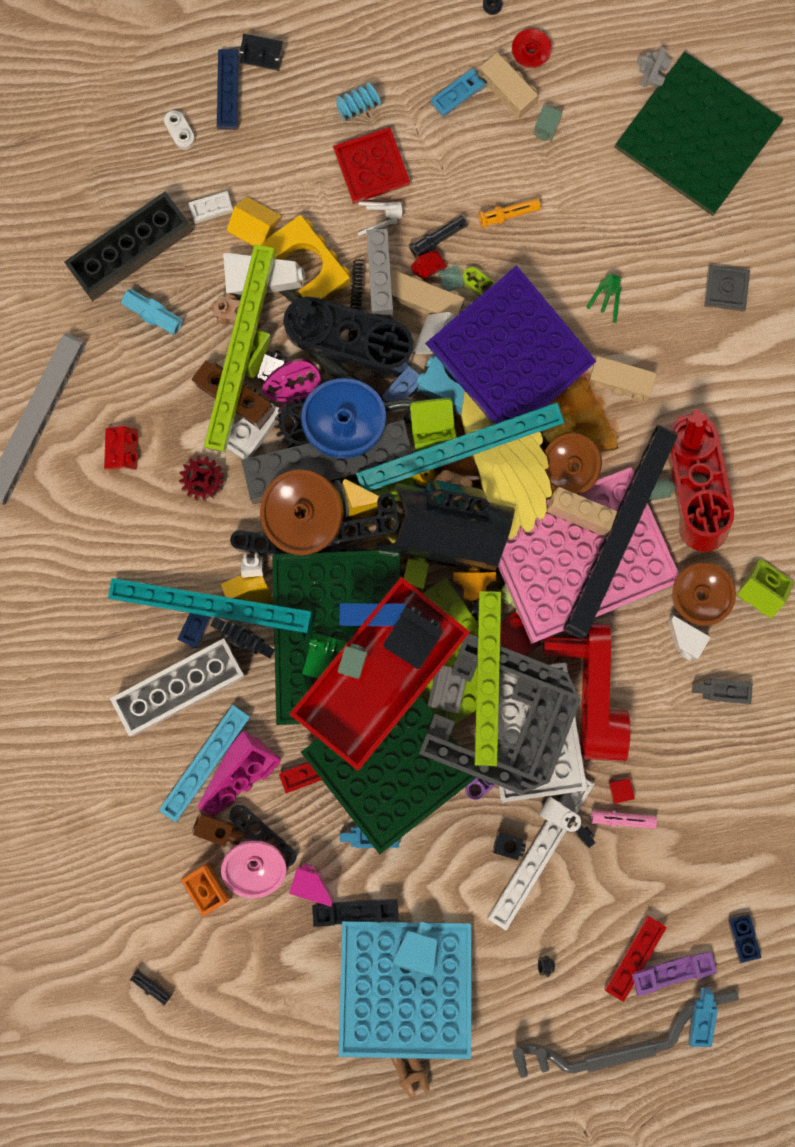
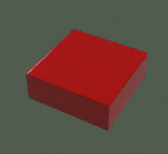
[608,778,635,804]

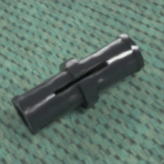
[130,969,173,1006]

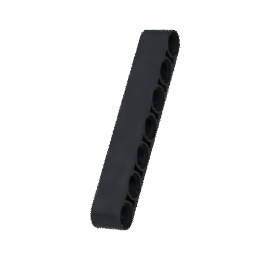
[230,530,370,556]

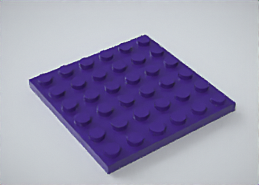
[425,265,597,424]

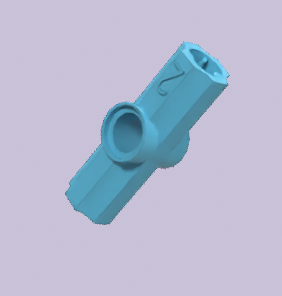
[121,289,183,336]

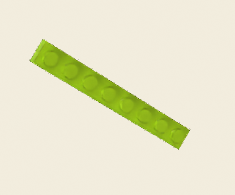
[475,591,501,766]

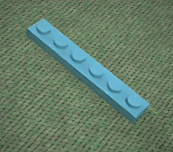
[159,705,251,823]

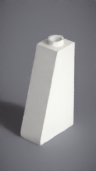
[223,253,305,298]

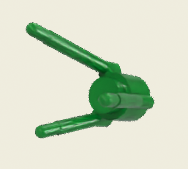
[586,274,622,323]

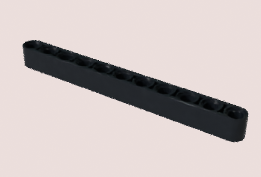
[563,424,678,640]

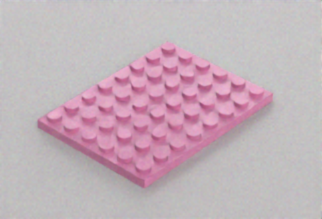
[498,467,679,644]

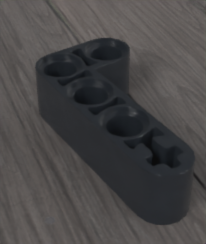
[330,493,404,544]

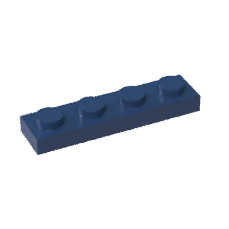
[217,49,239,130]

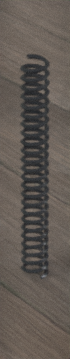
[348,259,365,342]

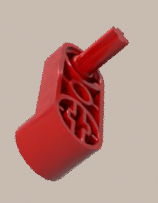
[668,409,734,552]
[543,623,630,762]

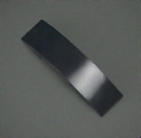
[312,899,399,927]

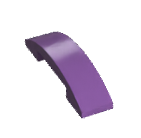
[632,951,717,996]

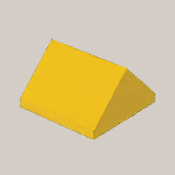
[226,197,282,247]
[342,479,379,526]
[221,575,273,605]

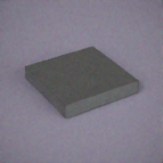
[704,265,750,311]

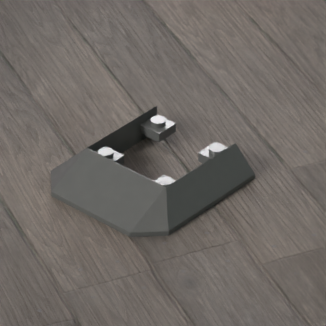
[419,634,580,795]

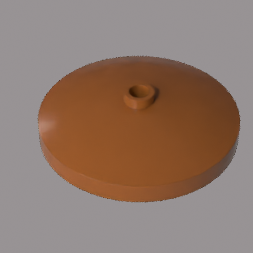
[260,470,343,555]

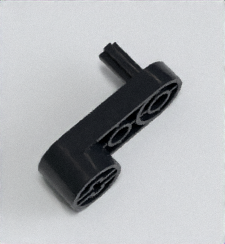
[283,296,414,379]

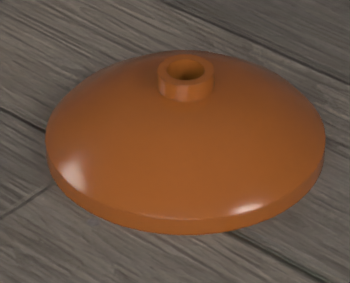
[544,433,602,495]
[672,562,736,626]

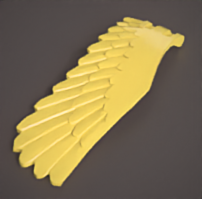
[461,391,552,539]

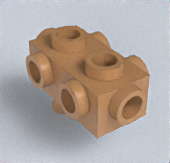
[212,294,263,327]

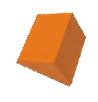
[181,862,231,917]

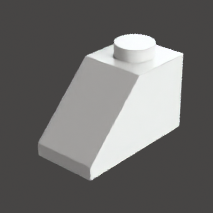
[668,616,711,661]

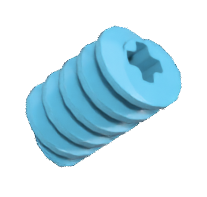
[336,82,381,122]

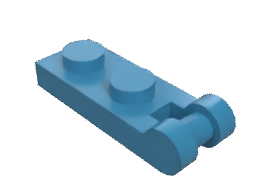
[430,68,487,118]

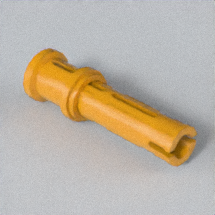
[478,198,541,229]

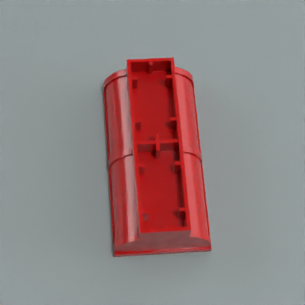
[289,577,470,771]

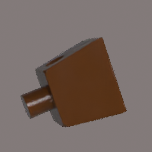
[192,811,243,846]

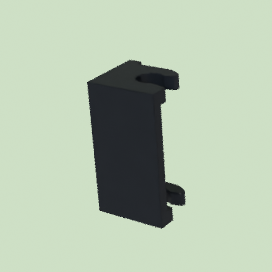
[239,33,284,71]

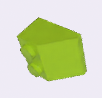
[737,558,794,619]

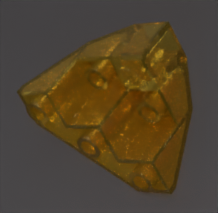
[543,376,619,452]

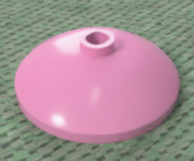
[221,841,286,898]

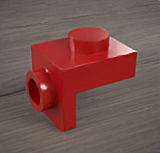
[411,250,447,281]

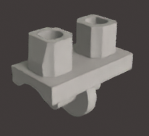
[637,47,672,88]

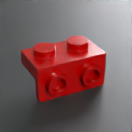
[104,426,138,470]

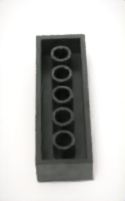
[64,191,192,302]

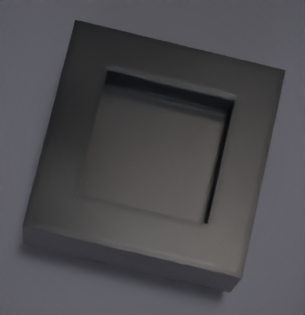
[574,825,595,848]

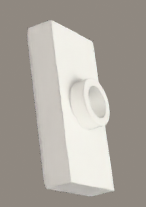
[189,191,233,224]

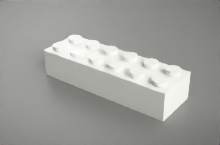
[110,638,246,737]

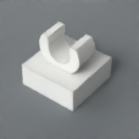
[241,552,264,577]

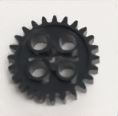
[210,617,275,659]

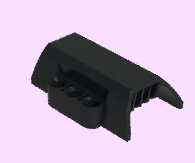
[376,480,515,572]

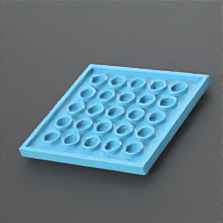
[338,921,471,1059]

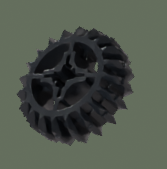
[274,396,310,448]

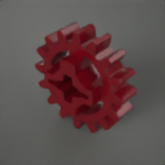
[179,456,225,502]

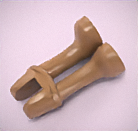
[390,1058,430,1099]

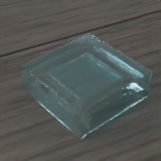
[438,265,464,291]

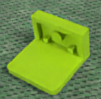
[410,398,456,451]

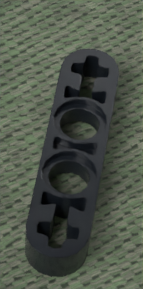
[229,804,297,867]

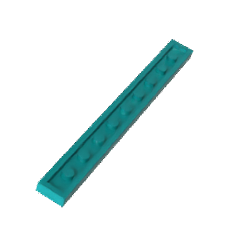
[356,402,564,491]
[107,578,313,634]

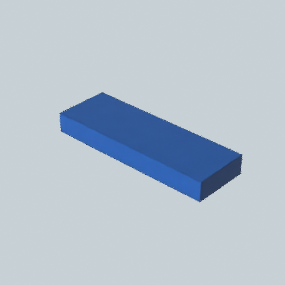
[339,603,406,626]

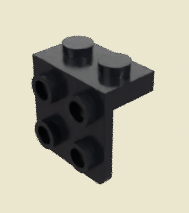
[383,606,443,669]

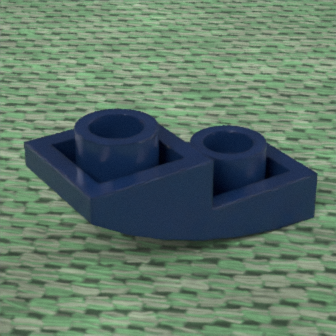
[728,914,762,964]

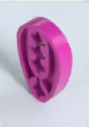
[262,358,320,402]

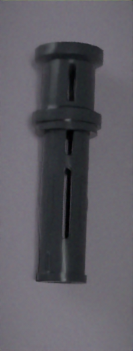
[408,215,468,259]

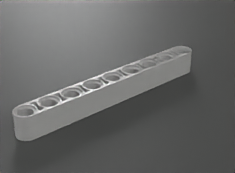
[0,333,86,505]

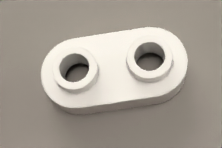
[164,111,195,150]

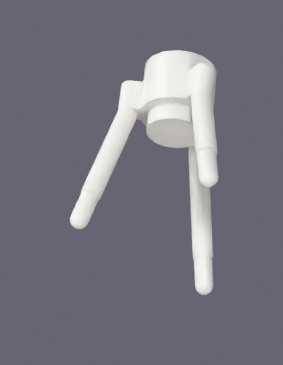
[358,201,402,236]

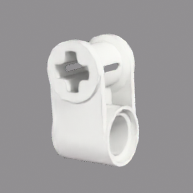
[538,796,581,832]

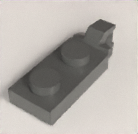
[692,679,753,704]

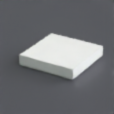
[413,312,455,355]

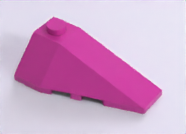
[197,731,282,816]

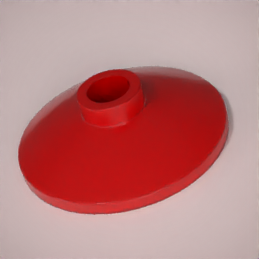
[512,29,552,68]

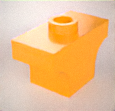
[452,569,496,600]

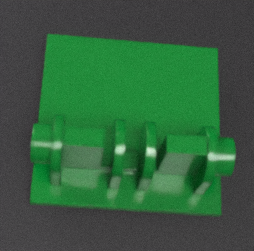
[302,633,348,678]

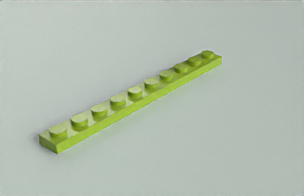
[204,244,276,453]

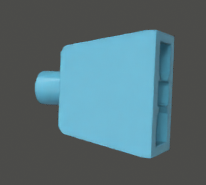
[393,922,437,978]

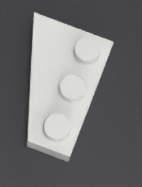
[227,403,282,459]

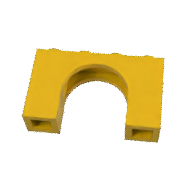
[261,215,351,301]

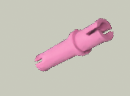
[591,810,657,829]

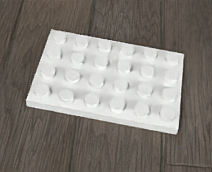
[498,663,587,803]

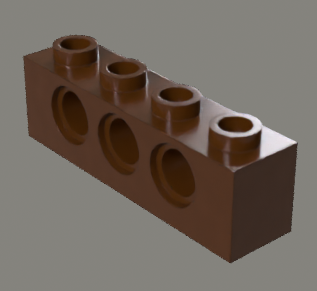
[191,360,275,430]

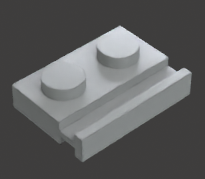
[428,666,466,713]

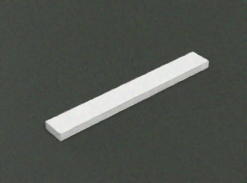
[488,778,595,930]

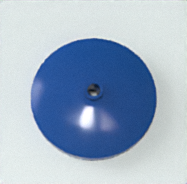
[301,378,386,458]

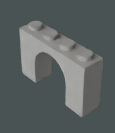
[366,229,393,320]

